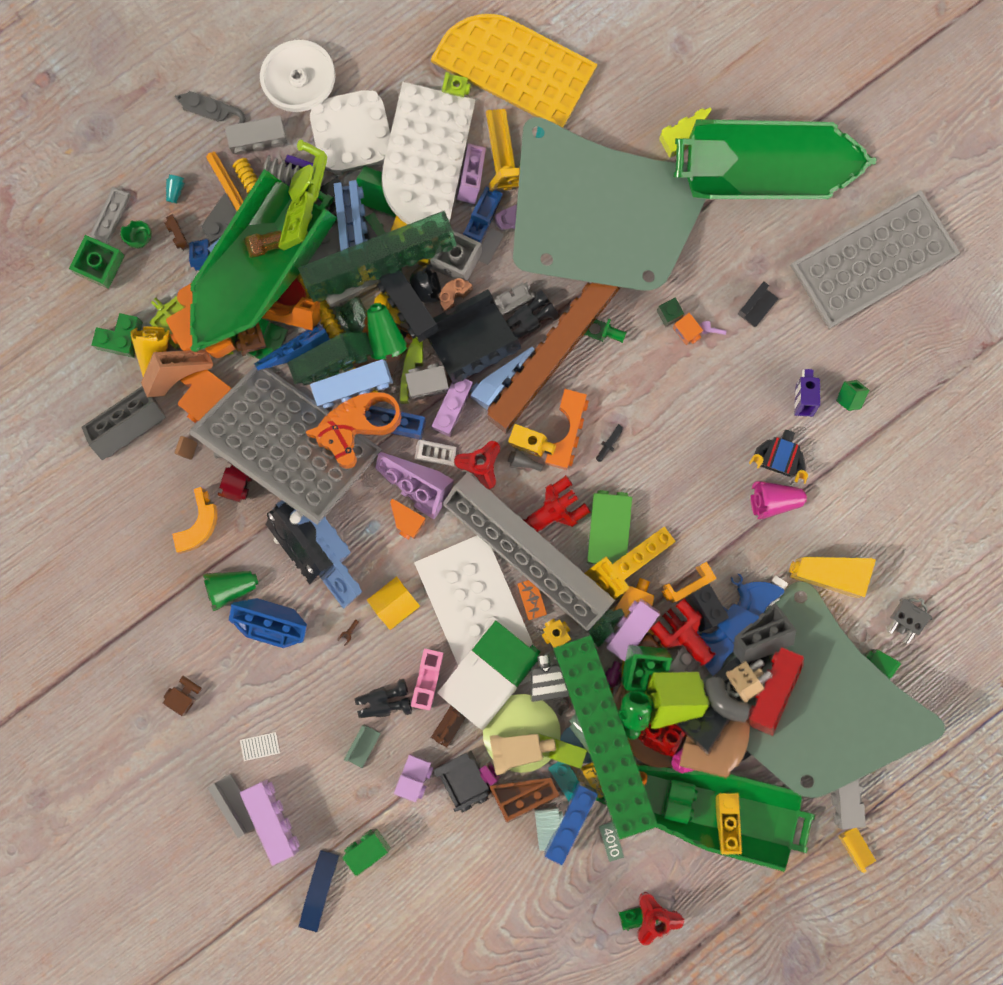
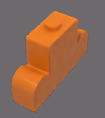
[166,283,236,358]
[178,370,232,424]

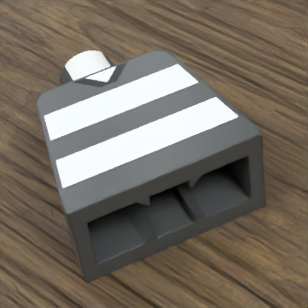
[530,655,569,702]

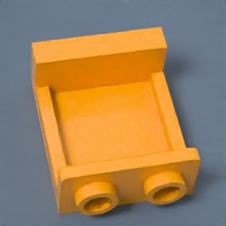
[662,562,717,603]

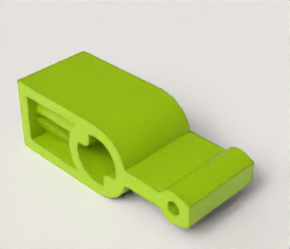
[538,733,587,769]

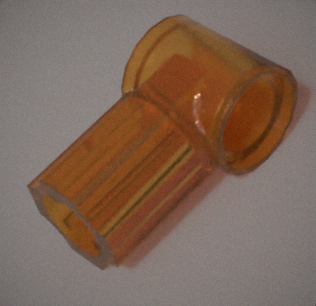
[244,230,282,258]

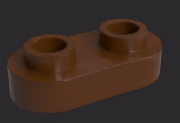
[164,214,189,251]

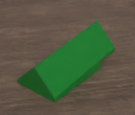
[356,166,396,218]

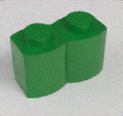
[663,779,698,824]

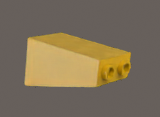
[789,557,876,598]

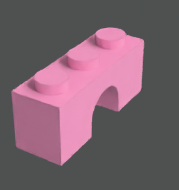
[411,648,444,711]

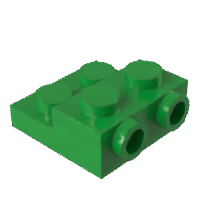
[239,318,289,360]

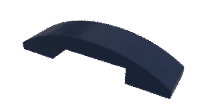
[299,850,339,932]

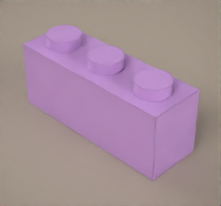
[432,379,473,437]
[606,598,660,661]

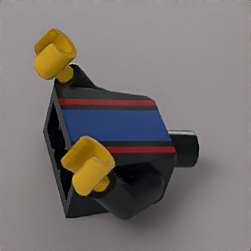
[749,430,808,484]

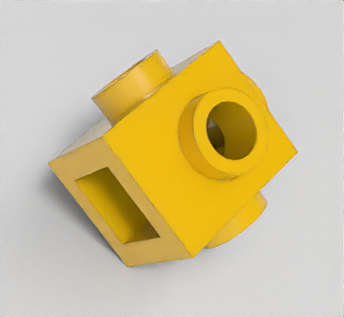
[541,618,571,649]

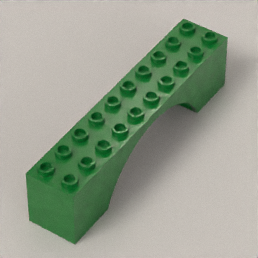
[554,635,658,840]

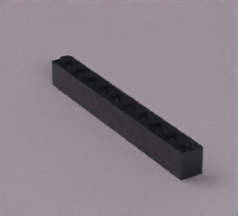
[320,177,439,343]

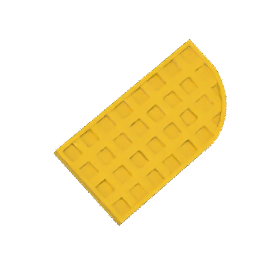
[431,14,597,128]

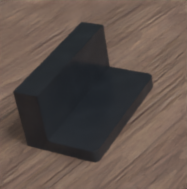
[738,281,778,327]

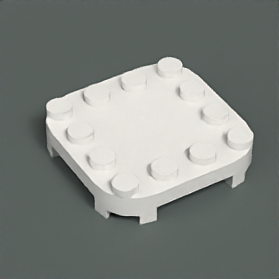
[310,90,390,175]

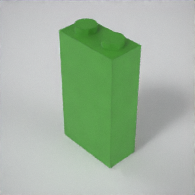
[587,490,632,564]

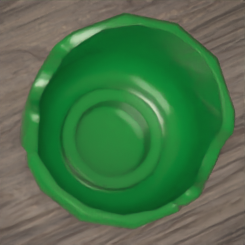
[120,220,152,249]

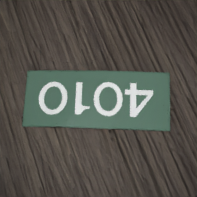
[599,822,624,862]

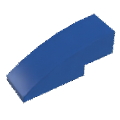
[463,186,503,243]

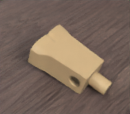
[490,734,556,775]

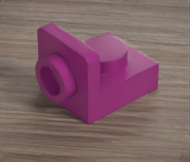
[479,762,501,786]

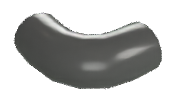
[705,677,749,723]

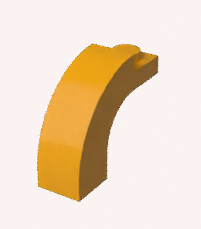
[172,487,217,554]

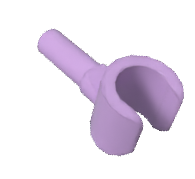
[700,321,727,335]

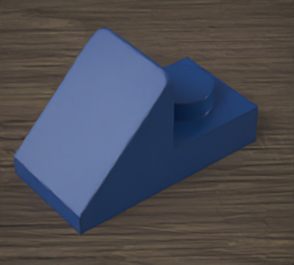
[189,239,210,270]

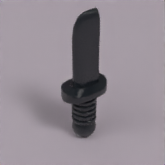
[596,424,623,462]

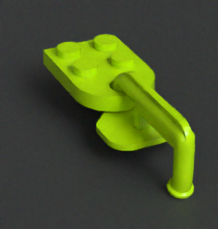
[278,139,327,250]

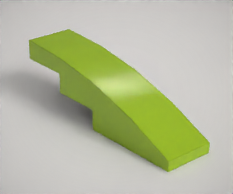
[400,337,423,404]

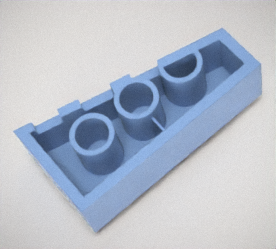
[310,359,393,409]

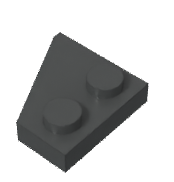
[201,193,236,244]

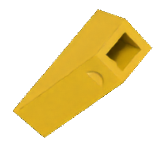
[716,794,742,854]

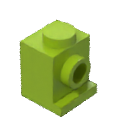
[442,72,471,98]

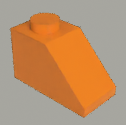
[390,499,426,540]

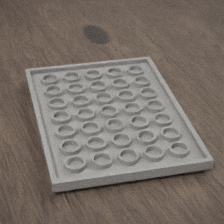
[189,366,382,525]

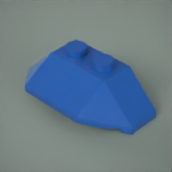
[229,598,307,648]

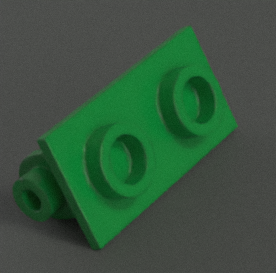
[618,907,659,931]

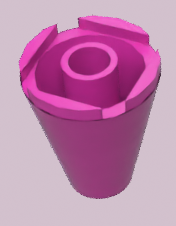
[750,481,807,520]

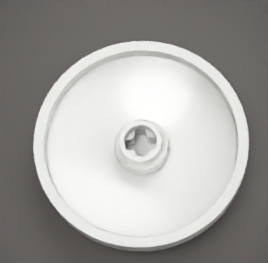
[260,40,335,112]

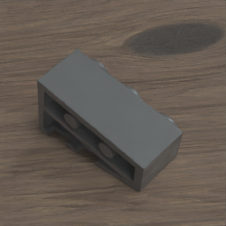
[733,603,796,664]

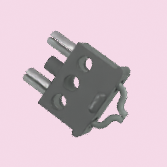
[887,598,932,644]

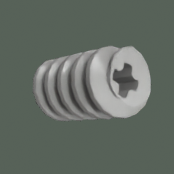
[263,155,299,187]

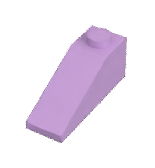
[456,143,486,204]

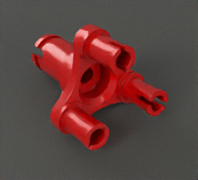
[454,441,500,490]
[523,475,591,532]
[650,598,716,667]
[637,892,684,945]

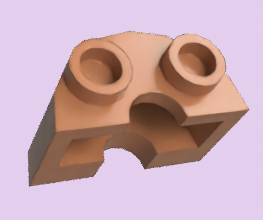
[439,278,473,312]

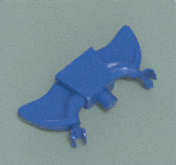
[697,573,784,676]

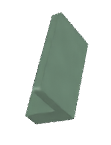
[344,724,381,768]

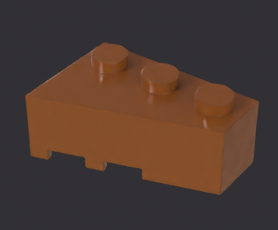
[489,778,560,823]

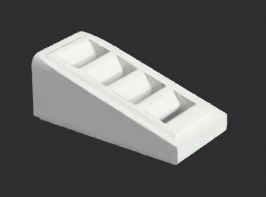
[414,440,457,466]

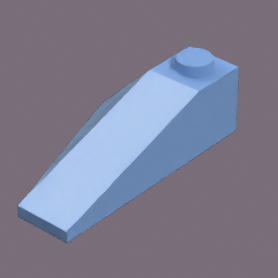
[470,347,535,410]

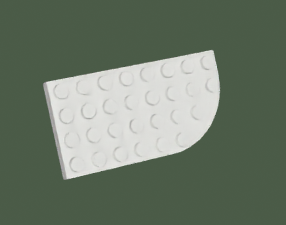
[382,82,475,237]

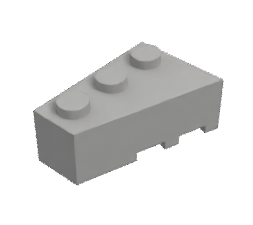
[831,779,866,830]

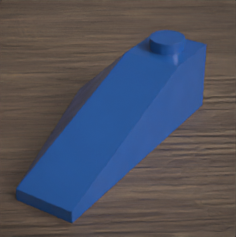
[254,324,333,370]

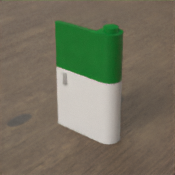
[437,620,541,731]

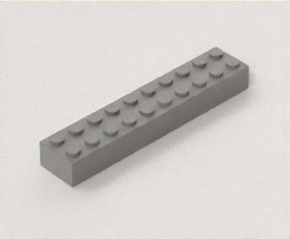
[442,472,615,631]

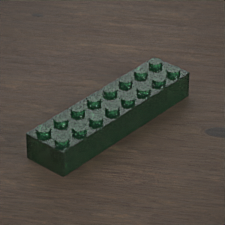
[298,210,457,302]

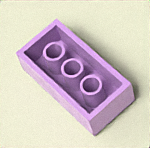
[240,779,300,866]

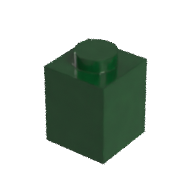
[657,297,684,327]

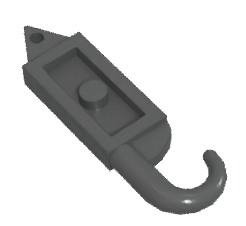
[175,91,246,124]

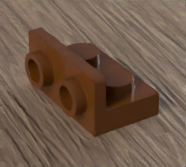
[235,322,266,357]

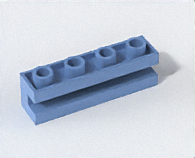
[334,180,369,262]

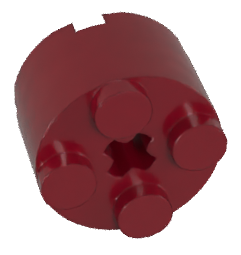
[218,462,253,503]

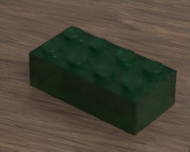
[287,332,374,386]

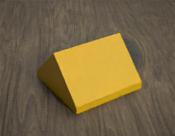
[367,576,420,630]

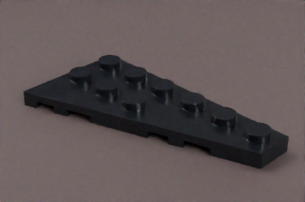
[676,655,769,755]

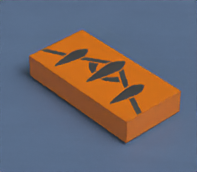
[517,580,547,620]

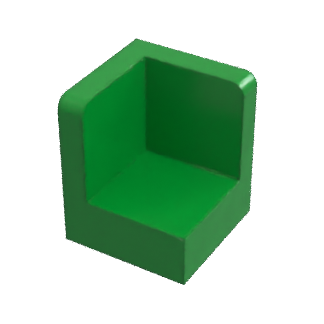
[836,380,870,411]

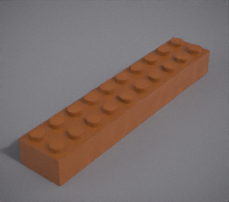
[487,282,621,434]

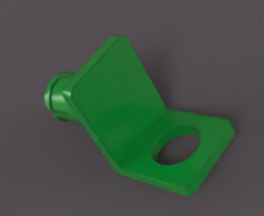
[584,319,627,343]

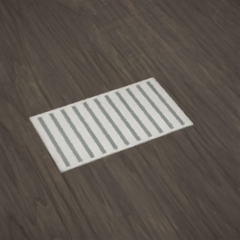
[240,732,280,761]

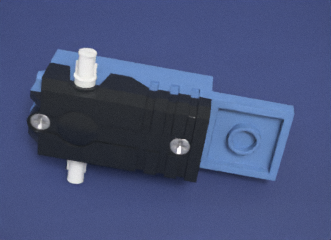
[265,500,362,609]

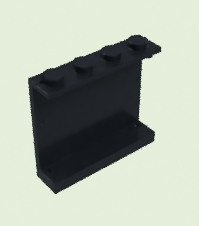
[428,289,522,384]

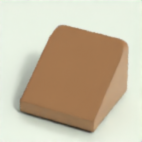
[174,436,197,460]

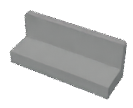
[208,774,255,838]

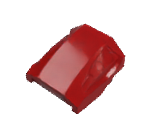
[638,723,685,756]

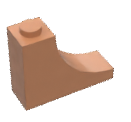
[141,350,213,397]

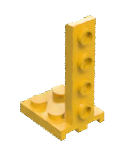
[486,109,520,191]
[584,526,676,599]

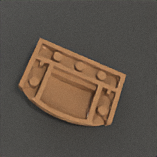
[680,718,750,778]

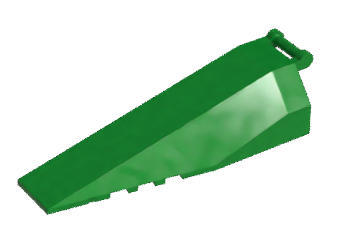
[596,765,816,872]

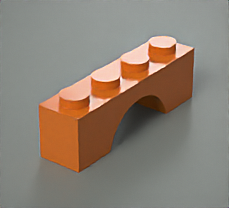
[262,297,320,331]
[545,389,589,470]

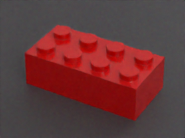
[748,647,804,736]

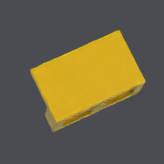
[838,828,876,873]

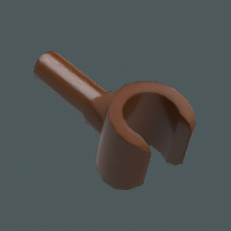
[338,619,359,646]

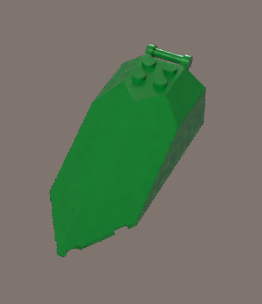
[674,119,876,199]
[190,169,337,352]

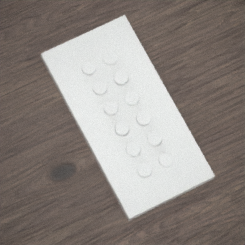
[414,535,539,686]

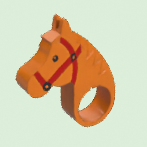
[306,392,401,469]

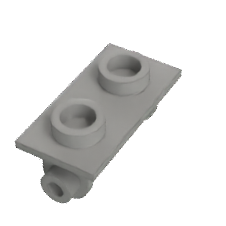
[494,282,535,315]

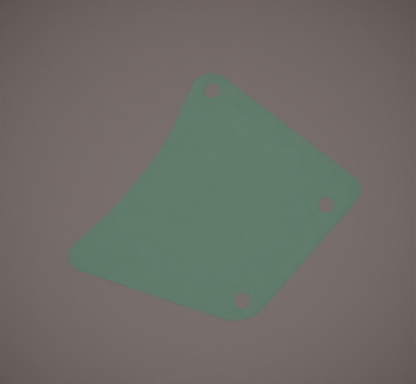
[513,117,706,291]
[703,582,945,798]

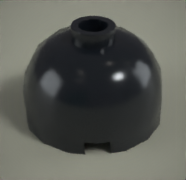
[409,264,441,304]

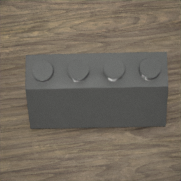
[81,386,166,461]

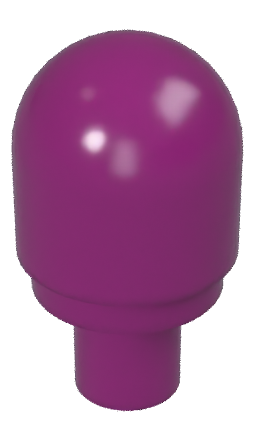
[605,661,621,688]

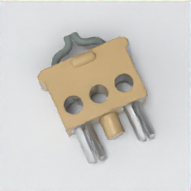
[726,659,772,702]

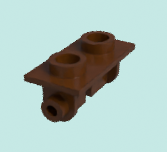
[431,705,466,748]

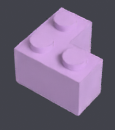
[394,754,433,802]

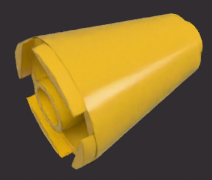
[131,326,170,377]

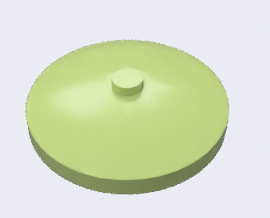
[483,694,561,773]

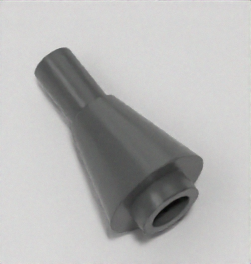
[508,448,543,472]

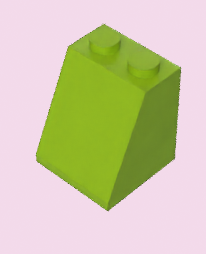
[645,672,709,729]

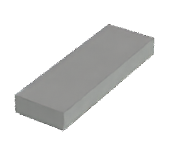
[89,187,131,245]

